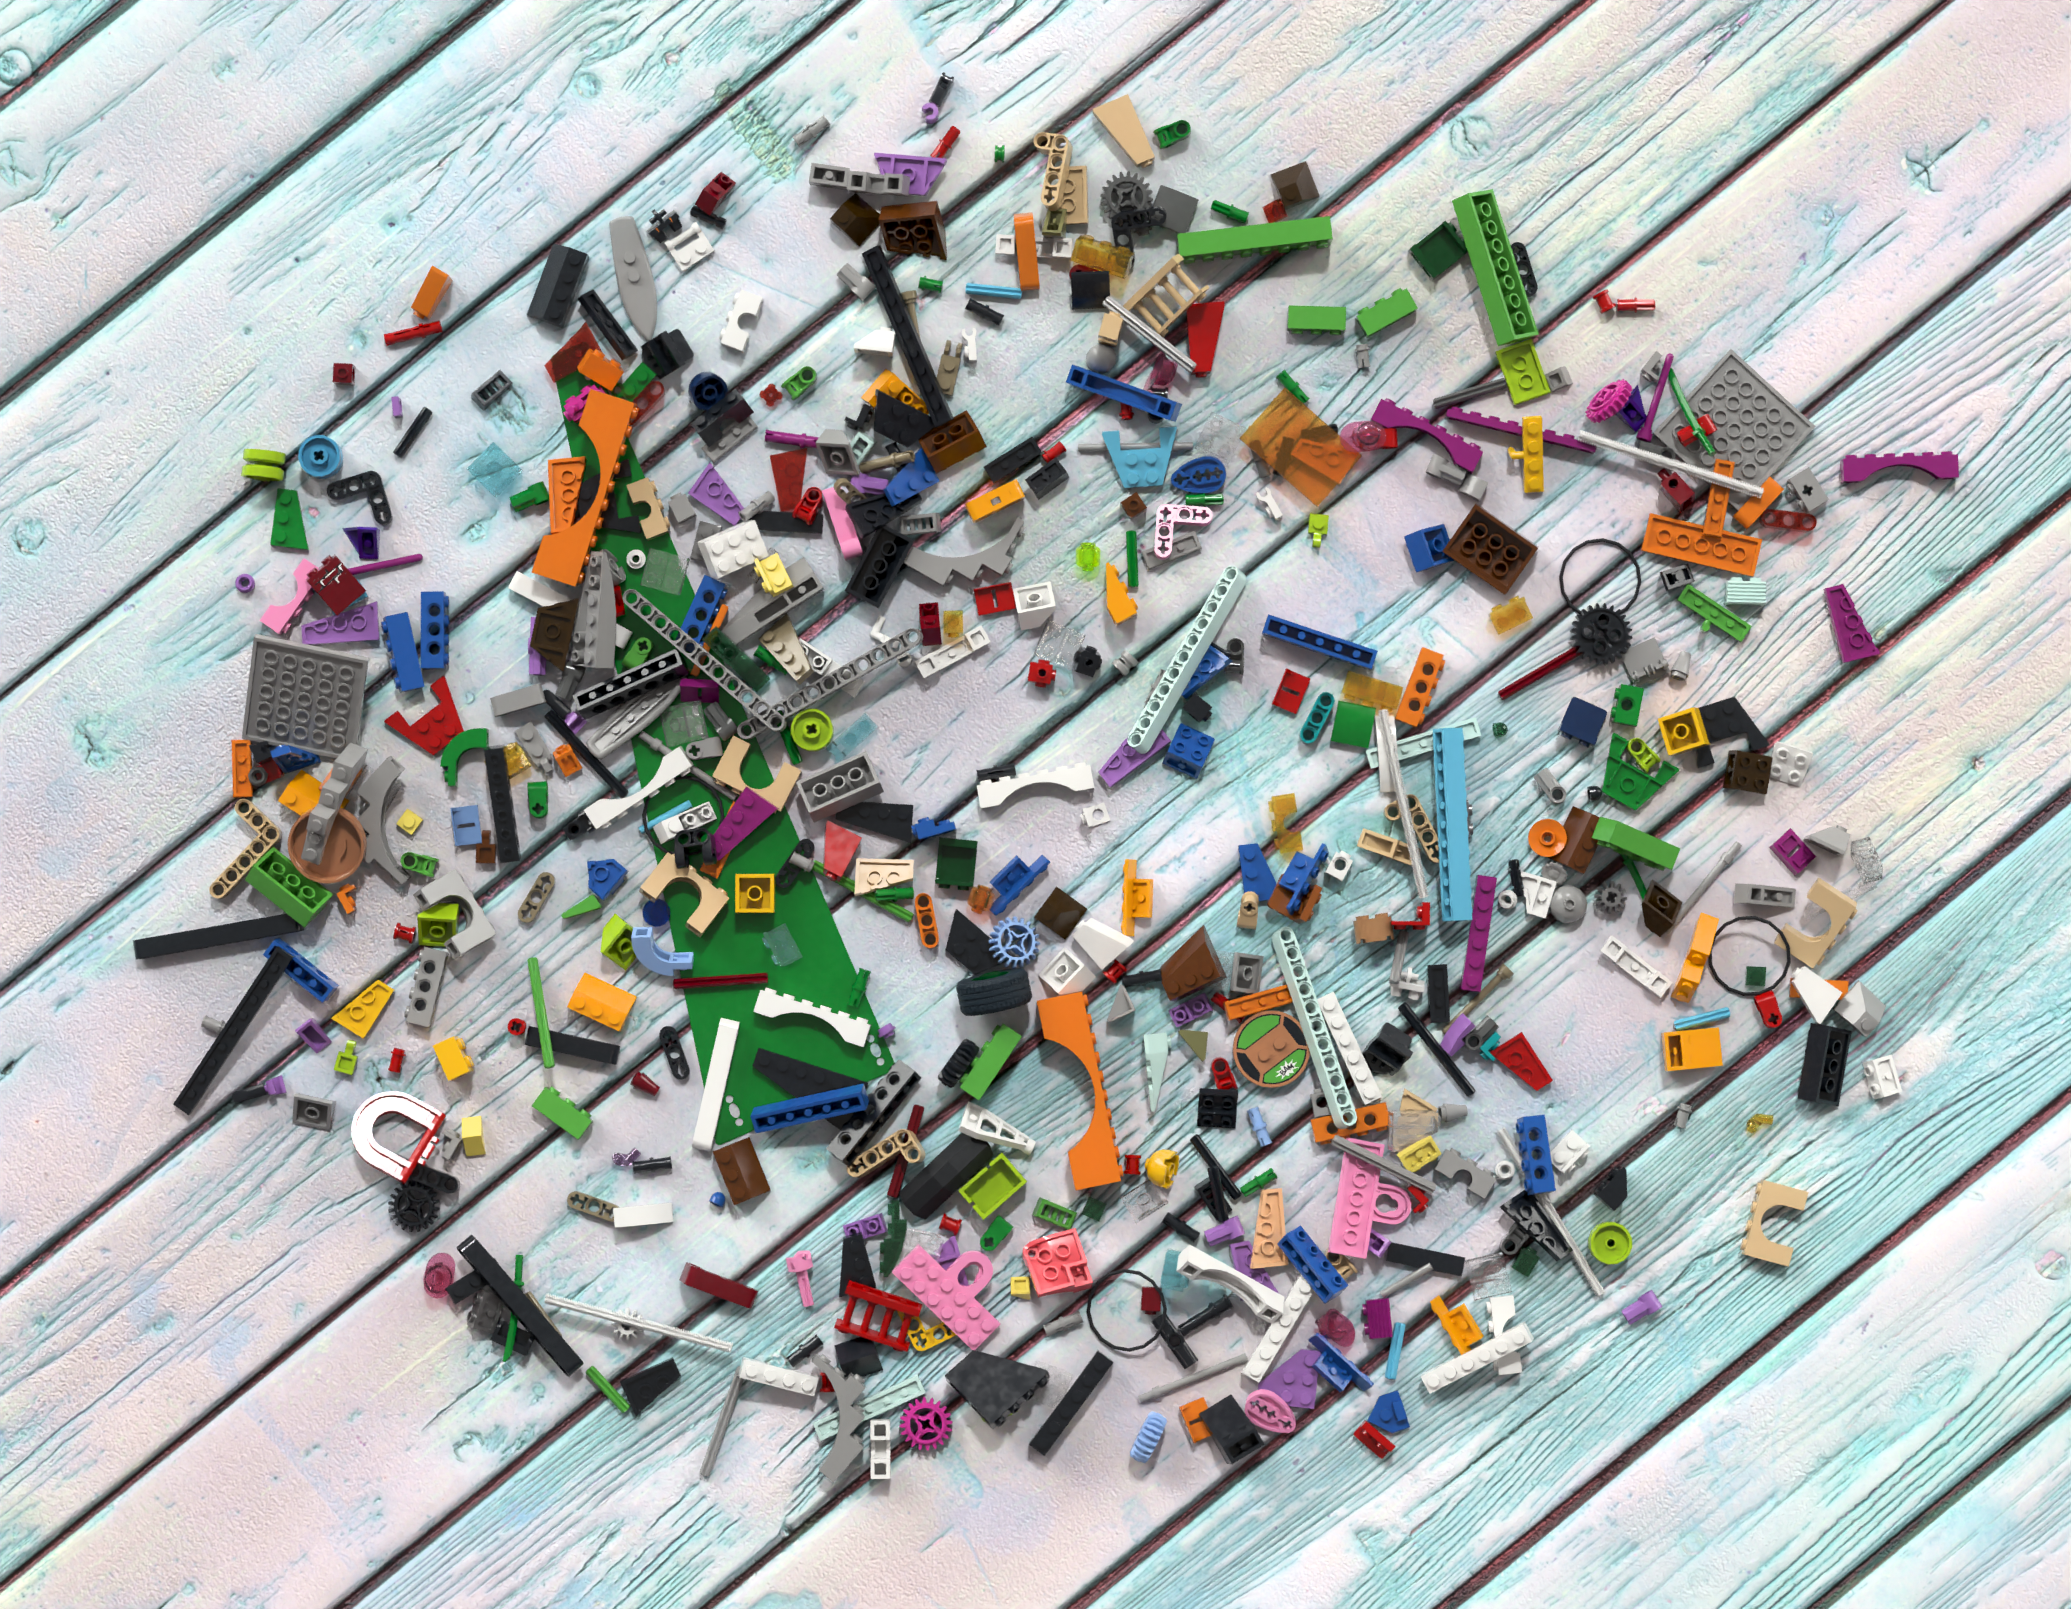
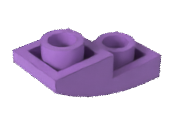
[1168,993,1213,1028]
[1440,1013,1476,1057]
[843,1213,888,1239]

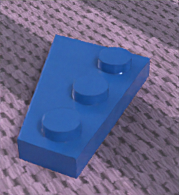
[883,448,940,506]
[1181,645,1233,699]
[1238,843,1277,901]

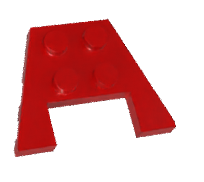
[384,675,464,755]

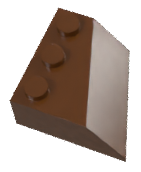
[879,201,947,260]
[1160,925,1227,1002]

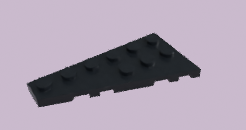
[753,1048,868,1130]

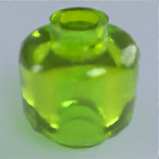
[1076,542,1100,571]

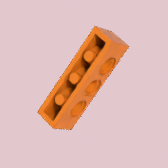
[1395,647,1445,728]
[1310,1102,1391,1145]

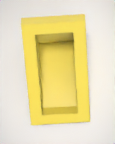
[462,1116,486,1156]

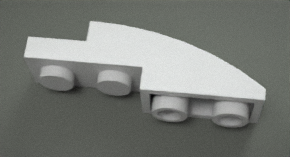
[799,638,865,698]

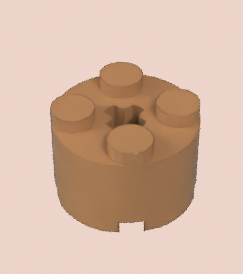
[1353,913,1394,944]

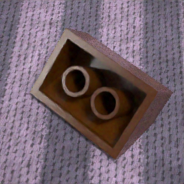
[918,410,987,474]
[1548,806,1600,875]
[713,1137,771,1205]

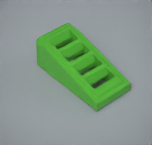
[561,894,602,919]
[1032,1197,1077,1230]

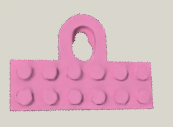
[1328,1138,1411,1259]
[892,1244,1001,1350]

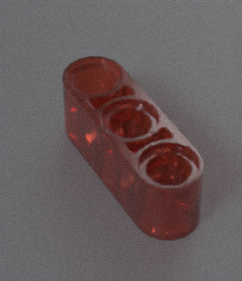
[630,381,665,427]
[1759,509,1817,533]

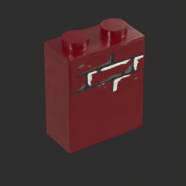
[305,554,366,615]

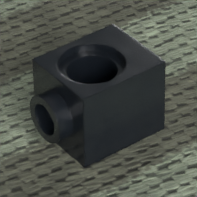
[1182,693,1212,723]

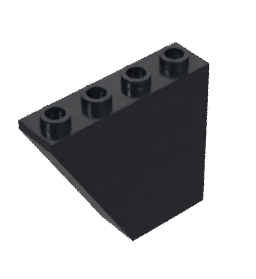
[945,1350,1050,1429]

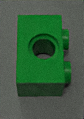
[1610,684,1644,727]

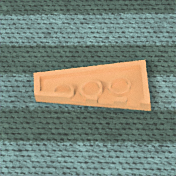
[1250,1188,1288,1269]

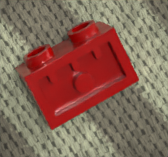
[1353,1420,1396,1459]

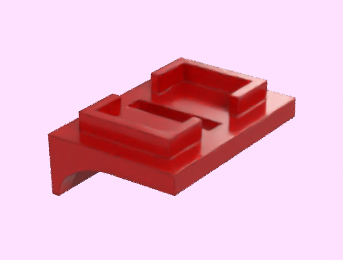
[974,582,1016,616]
[1271,668,1310,714]

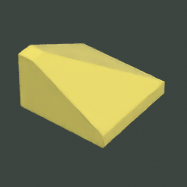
[1011,1277,1030,1299]

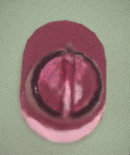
[1143,351,1178,391]
[1340,421,1386,452]
[423,1253,455,1299]
[1315,1309,1355,1347]

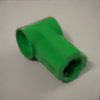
[509,481,549,513]

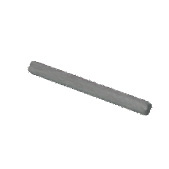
[1102,296,1196,373]
[1331,1135,1436,1194]
[699,1366,744,1477]

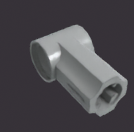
[837,263,876,301]
[1426,454,1467,485]
[1533,767,1566,804]

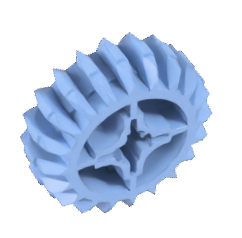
[988,916,1040,969]
[1130,1411,1167,1463]

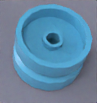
[298,435,344,479]

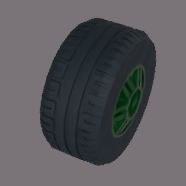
[956,968,1032,1016]

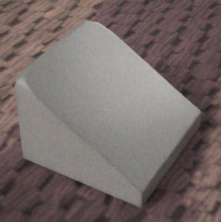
[1545,366,1573,392]

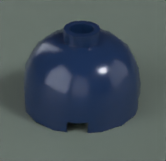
[688,372,728,410]

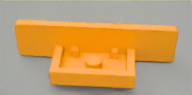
[1121,859,1153,936]
[1430,1295,1484,1355]

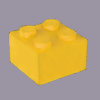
[1658,707,1710,756]
[735,874,775,913]
[433,1036,475,1081]

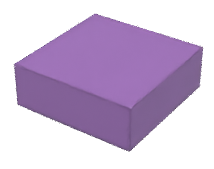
[391,396,403,418]

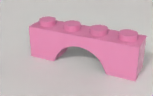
[260,558,318,635]

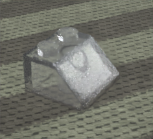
[660,700,709,747]

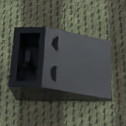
[1199,1394,1265,1464]

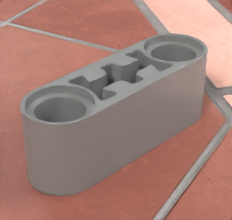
[490,684,546,717]

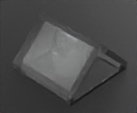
[1120,1179,1169,1224]

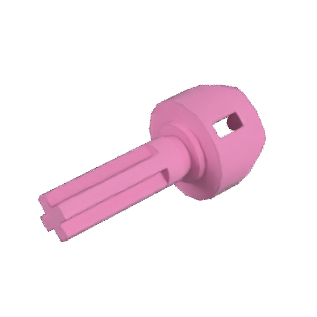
[786,1250,814,1307]

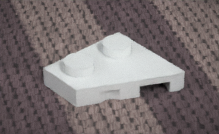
[1521,871,1558,919]

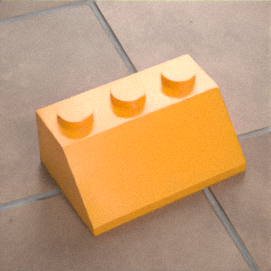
[278,770,350,816]
[567,973,637,1032]

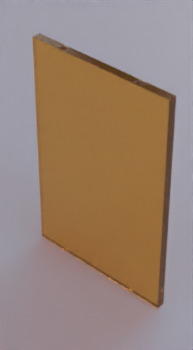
[1239,388,1362,507]

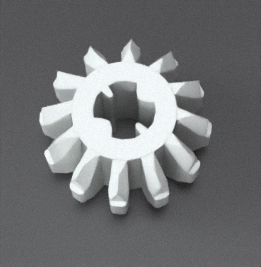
[611,1308,643,1341]

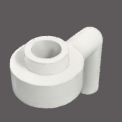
[870,615,900,649]

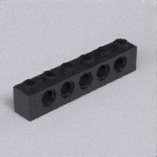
[572,648,689,720]
[484,744,521,863]
[826,1059,921,1167]

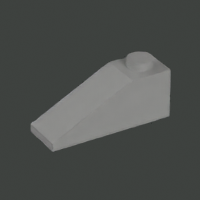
[1734,883,1796,908]

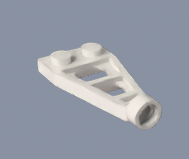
[958,1101,1036,1155]

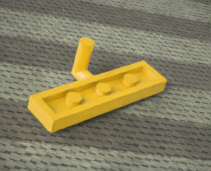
[1507,416,1544,493]

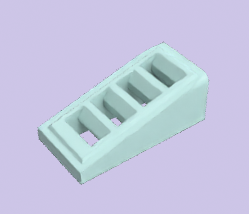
[850,431,877,466]

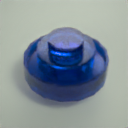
[642,899,671,927]

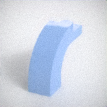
[631,927,694,976]

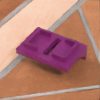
[680,678,719,703]
[1769,828,1816,876]

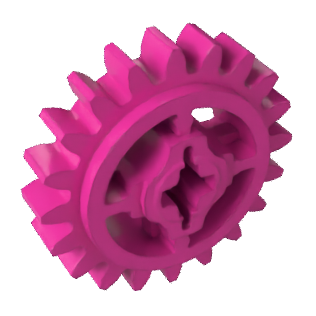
[1585,379,1633,423]
[899,1397,953,1451]

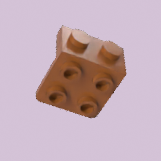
[1267,873,1322,924]

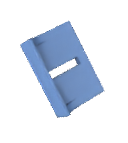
[450,805,482,846]

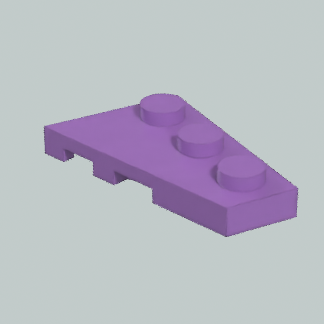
[688,462,744,526]

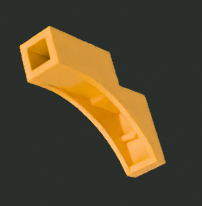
[1671,913,1719,1003]

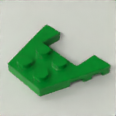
[1602,733,1679,810]

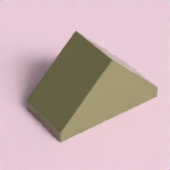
[1042,209,1067,238]
[1178,1029,1208,1062]

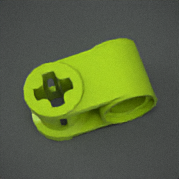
[1626,738,1661,774]

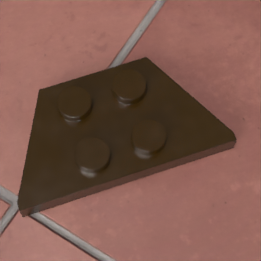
[530,598,580,671]

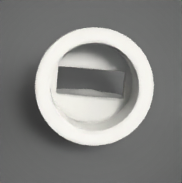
[897,652,912,667]

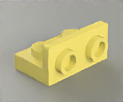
[754,553,794,597]
[1397,1134,1442,1172]

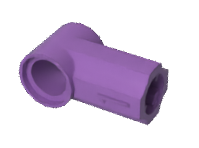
[850,473,888,495]
[1204,1216,1245,1247]
[1621,1290,1662,1325]

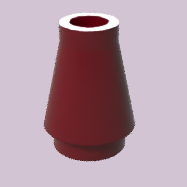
[630,1071,660,1096]

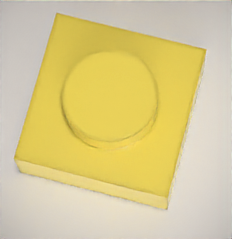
[396,808,423,835]

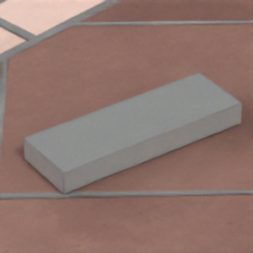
[702,416,758,463]
[1142,531,1202,570]

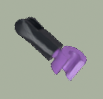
[922,72,954,124]
[543,690,588,734]
[232,1075,287,1102]

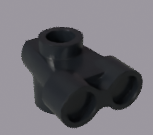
[563,810,596,841]

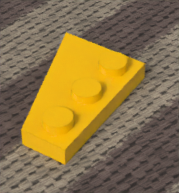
[331,980,395,1039]

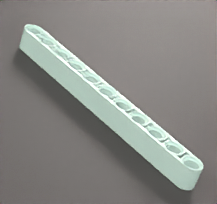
[1127,566,1246,754]
[1272,927,1357,1129]

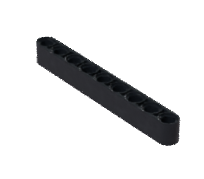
[133,914,304,960]
[456,1235,584,1377]

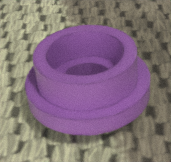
[235,574,255,593]
[877,1023,896,1039]

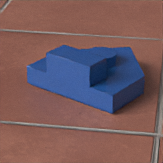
[587,859,629,901]
[1367,1390,1410,1433]

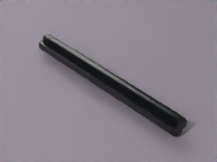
[544,710,628,798]
[1398,1002,1476,1097]

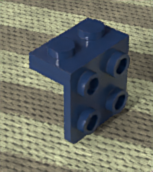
[1558,697,1607,748]

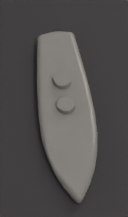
[609,216,657,341]
[586,668,690,760]

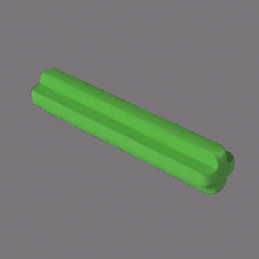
[586,1366,630,1413]

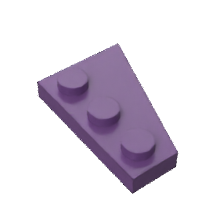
[1229,1240,1279,1301]

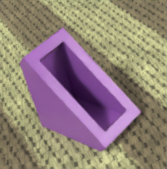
[295,1018,332,1053]

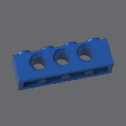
[675,575,728,653]
[421,591,449,669]
[263,938,339,1003]
[1516,1115,1556,1195]

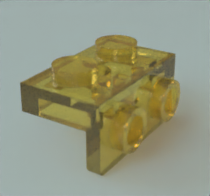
[1488,596,1533,635]
[484,742,532,779]

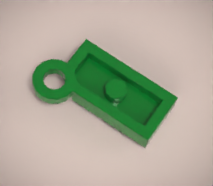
[610,362,657,402]

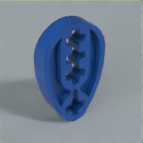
[1171,455,1226,493]

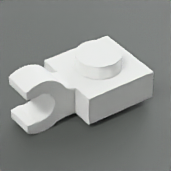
[962,328,977,363]
[1256,487,1283,521]

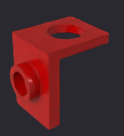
[256,758,284,785]

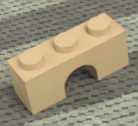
[1098,311,1123,348]
[626,477,671,540]

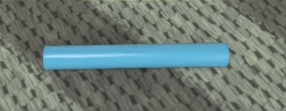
[638,800,692,834]

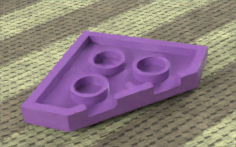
[1256,1349,1320,1409]

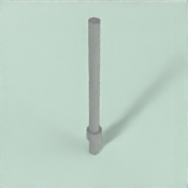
[1078,441,1193,452]
[638,731,738,801]
[1666,841,1742,934]
[1138,1353,1248,1403]

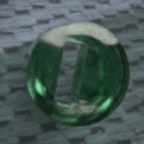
[1492,722,1508,738]

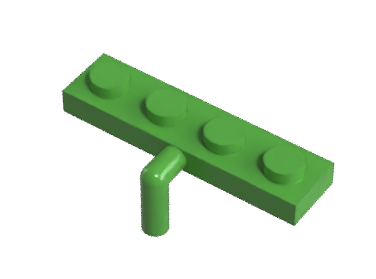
[1677,584,1752,643]

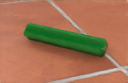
[1126,530,1139,587]
[777,710,802,765]

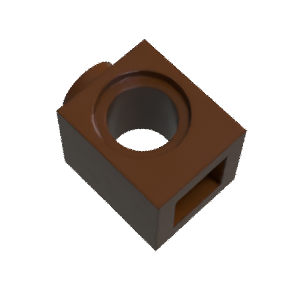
[1120,492,1147,520]

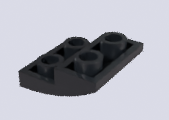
[1071,271,1110,310]
[1197,1088,1238,1128]

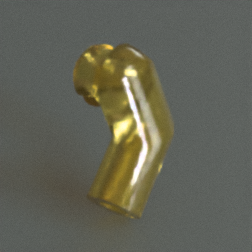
[1746,1114,1773,1133]

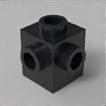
[1073,645,1102,677]

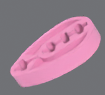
[1245,1389,1296,1433]

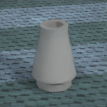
[1670,651,1691,681]
[1438,1104,1468,1122]

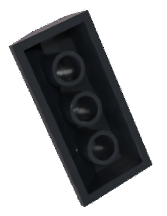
[527,244,589,328]
[845,525,915,608]
[1797,1023,1852,1107]

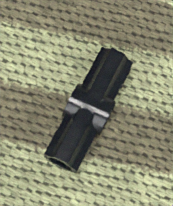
[1152,1314,1198,1369]

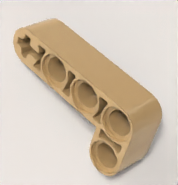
[1034,132,1073,211]
[1384,794,1439,863]
[847,1129,926,1178]

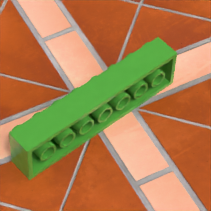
[1452,189,1539,346]
[1177,216,1333,264]

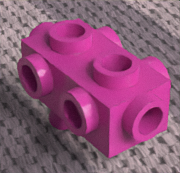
[563,384,606,423]

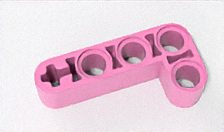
[822,487,864,561]

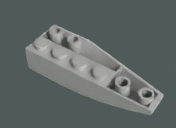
[572,551,616,668]
[717,557,824,651]

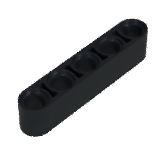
[524,1026,620,1065]
[390,1151,460,1193]

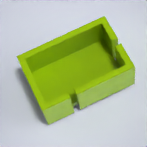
[958,1153,1027,1220]

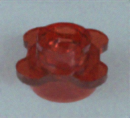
[759,384,782,407]

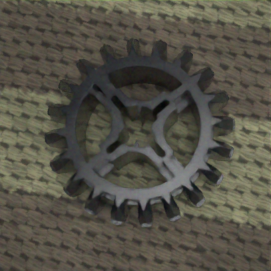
[938,1039,979,1088]
[388,1180,440,1232]

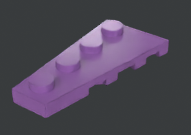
[301,601,380,645]
[1098,726,1171,788]

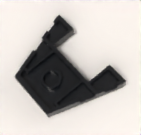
[578,459,642,533]
[1697,696,1770,769]

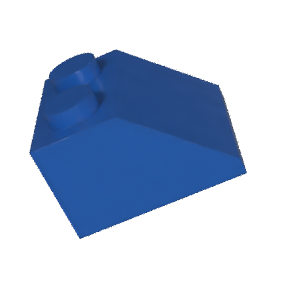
[1404,524,1454,573]

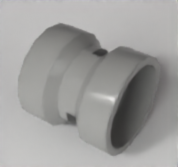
[1112,650,1138,676]

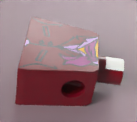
[1656,468,1695,513]

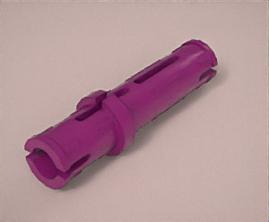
[765,429,819,449]

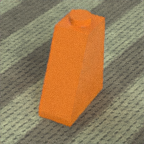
[411,265,453,320]

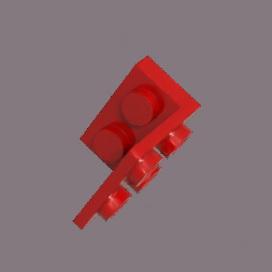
[1391,902,1430,930]

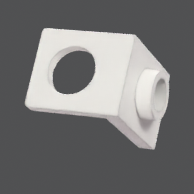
[1080,803,1110,828]

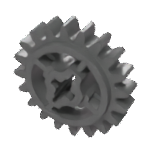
[1100,171,1153,223]

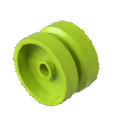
[241,449,286,481]
[791,709,834,752]
[1588,1221,1632,1264]

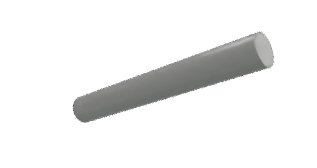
[1380,1263,1433,1298]

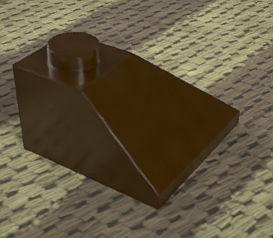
[1270,161,1320,210]
[830,193,880,247]
[1641,879,1682,937]
[1034,886,1087,940]

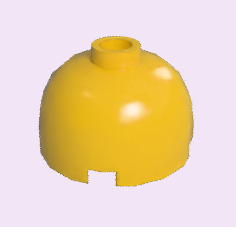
[1145,1149,1179,1189]

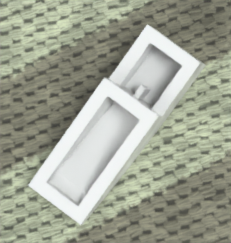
[613,1203,673,1228]

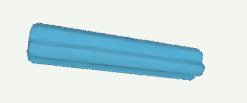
[965,283,1022,299]
[1674,1007,1730,1031]
[1385,1322,1405,1379]

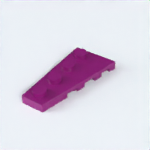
[1823,584,1880,663]
[714,786,778,860]

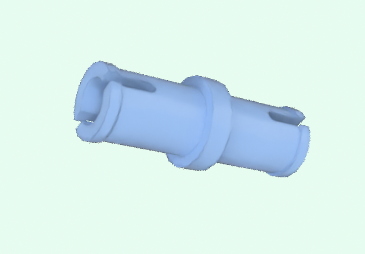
[1247,1106,1272,1147]

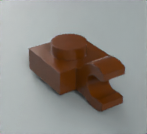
[476,830,496,863]

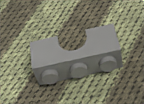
[847,171,910,196]
[1434,1148,1496,1199]

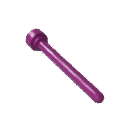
[1636,353,1674,442]
[348,554,423,575]

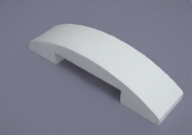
[995,234,1073,258]
[914,625,991,679]
[1375,715,1398,793]
[1600,935,1673,998]

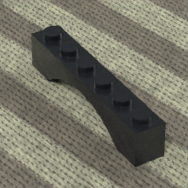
[1029,1350,1113,1456]

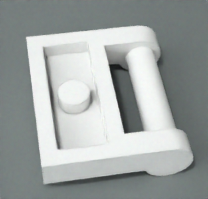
[664,222,715,272]

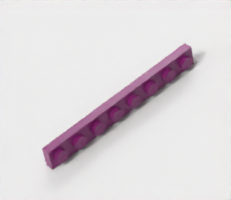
[1445,407,1597,454]

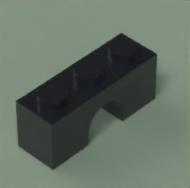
[691,389,754,447]

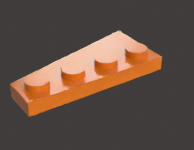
[548,456,587,534]

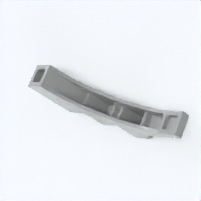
[903,518,1026,587]
[301,742,368,865]
[357,756,411,884]
[812,1353,865,1482]

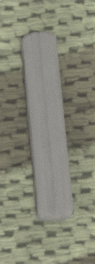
[1389,930,1409,984]

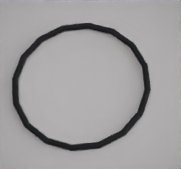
[1559,538,1641,620]
[642,775,725,856]
[1708,916,1791,996]
[1086,1269,1167,1352]

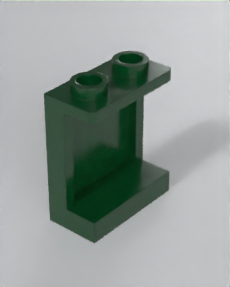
[1408,221,1468,281]
[935,837,978,891]

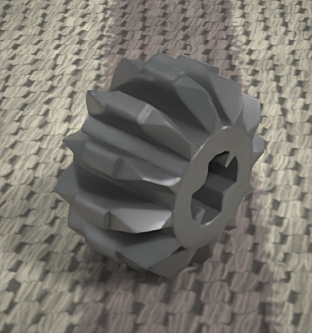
[1594,881,1627,914]

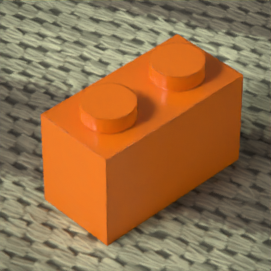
[577,348,624,391]

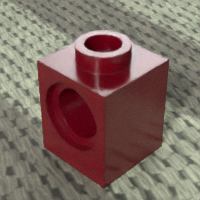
[332,363,356,386]
[1141,1286,1162,1315]

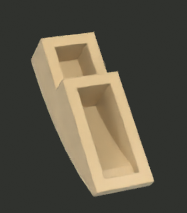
[1357,828,1421,866]

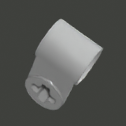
[686,736,723,760]

